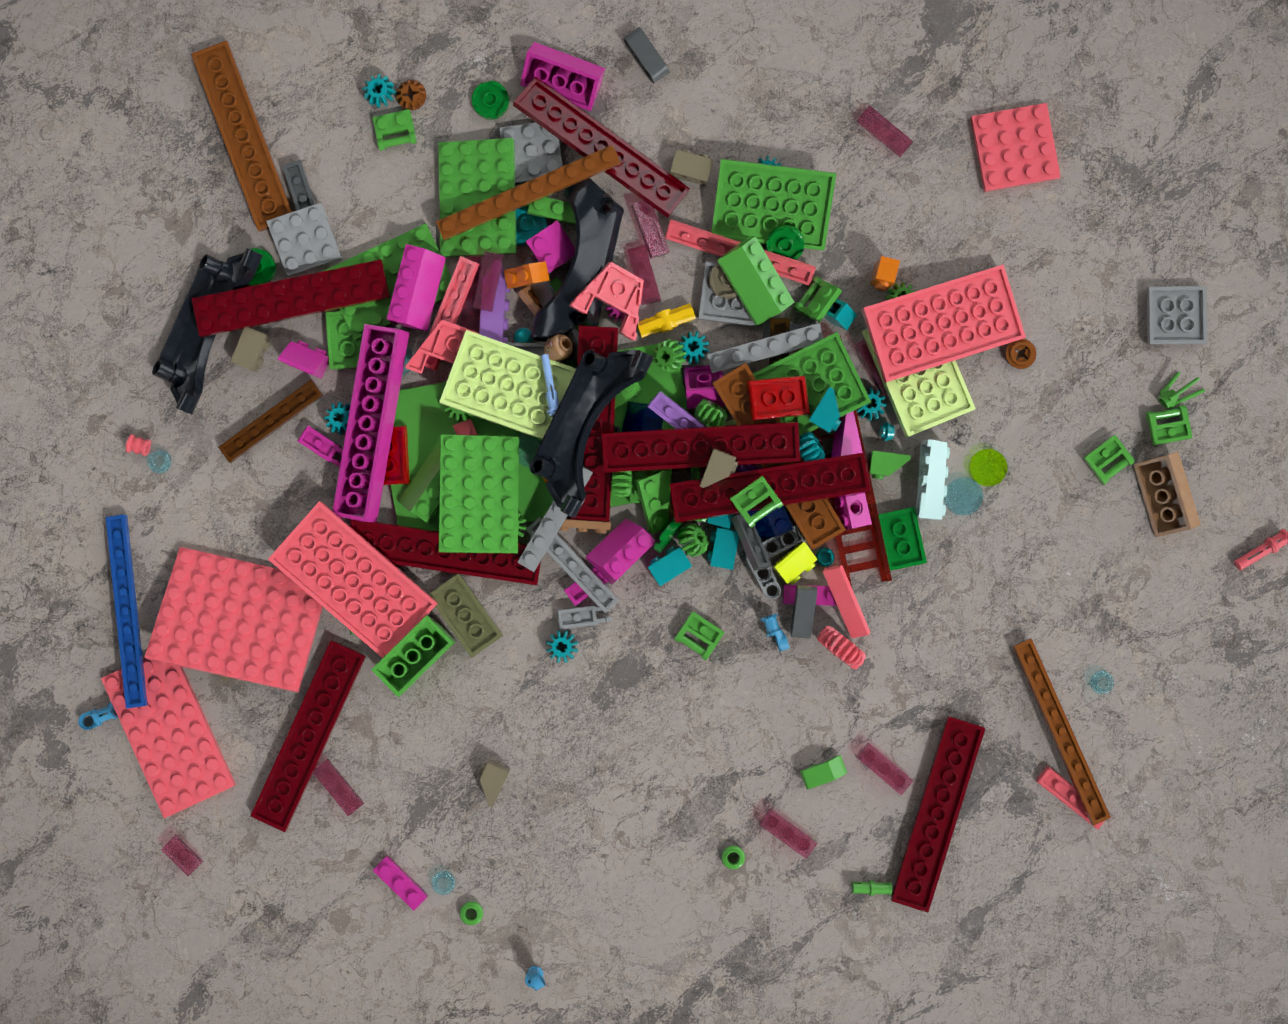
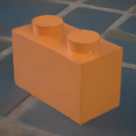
[870,256,900,291]
[504,261,550,289]

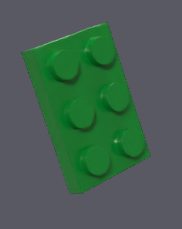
[876,507,927,571]

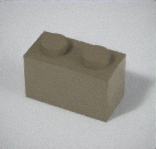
[670,149,713,186]
[230,327,271,373]

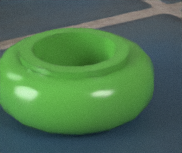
[721,845,745,870]
[459,901,483,925]

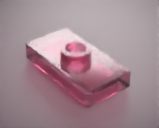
[161,834,204,876]

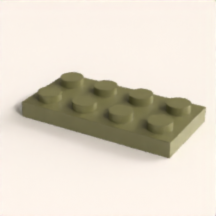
[429,574,504,658]

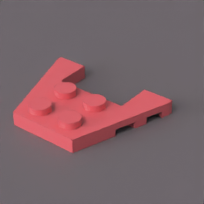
[569,262,644,341]
[405,319,479,374]

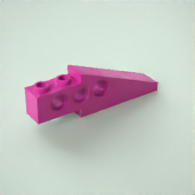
[831,412,872,530]

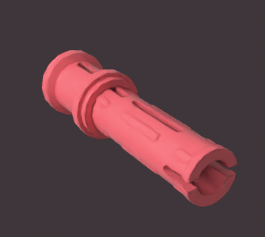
[1234,529,1288,571]

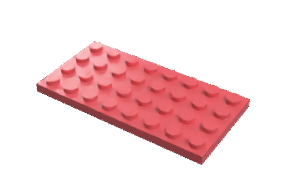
[862,264,1026,383]
[268,501,438,658]
[101,658,236,818]

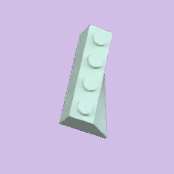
[916,439,950,520]

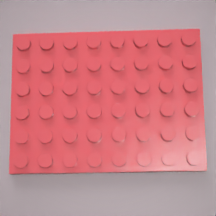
[145,547,323,693]

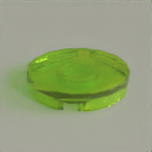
[968,449,1008,487]

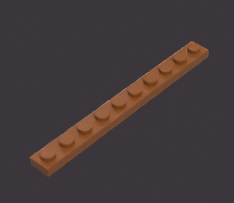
[436,145,621,241]
[1012,638,1111,825]

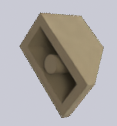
[700,448,738,488]
[479,760,510,807]

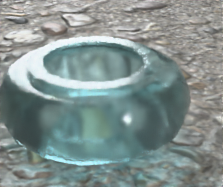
[147,450,172,473]
[1090,671,1114,694]
[432,871,456,895]

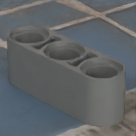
[623,27,670,84]
[790,585,817,639]

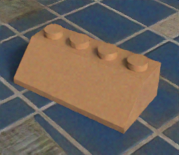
[1133,451,1201,537]

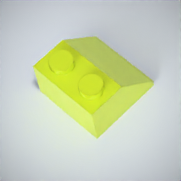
[771,542,817,585]

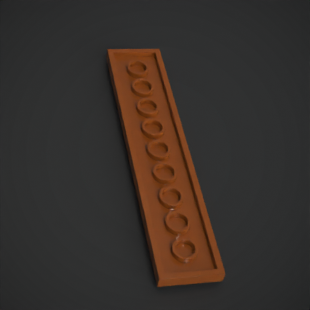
[191,40,293,232]
[713,363,846,550]

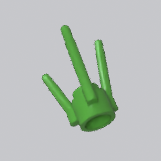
[1158,372,1205,409]

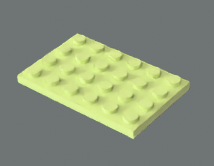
[862,329,976,438]
[440,330,576,439]

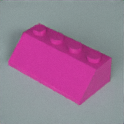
[520,42,606,111]
[387,244,446,332]

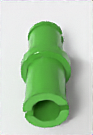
[851,880,892,896]

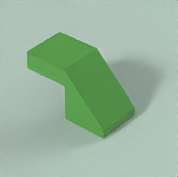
[800,755,847,790]

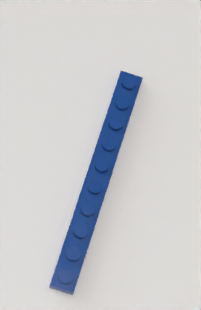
[106,514,148,709]

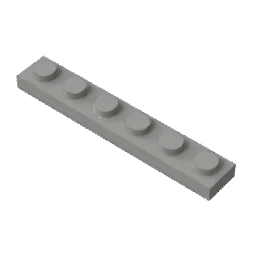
[707,323,824,373]
[517,466,593,572]
[526,516,620,613]

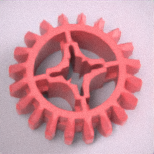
[817,626,866,669]

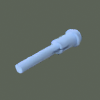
[541,354,559,417]

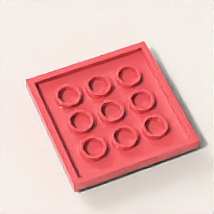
[970,103,1061,192]

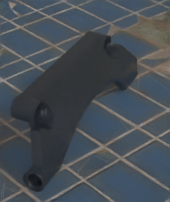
[530,178,624,342]
[152,248,263,415]
[530,349,654,518]

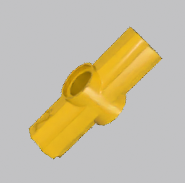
[637,303,696,338]

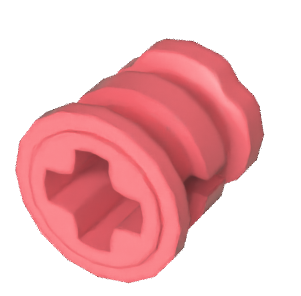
[126,434,151,456]

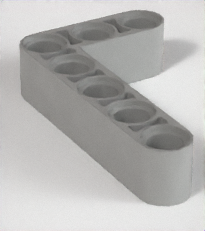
[745,524,806,599]

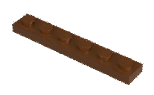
[218,380,324,463]

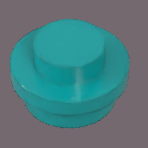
[514,328,533,343]
[879,422,895,441]
[815,548,835,567]

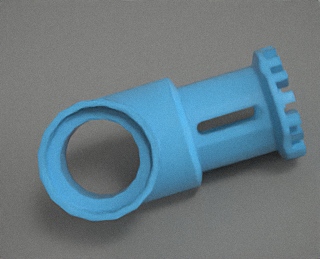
[761,613,790,652]
[78,702,118,730]
[525,966,546,991]

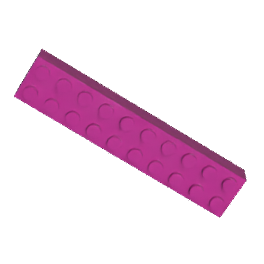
[333,324,409,522]

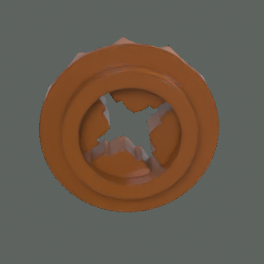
[396,79,427,110]
[1005,339,1037,369]

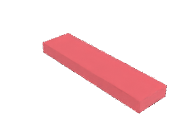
[823,565,870,638]
[1036,766,1104,829]

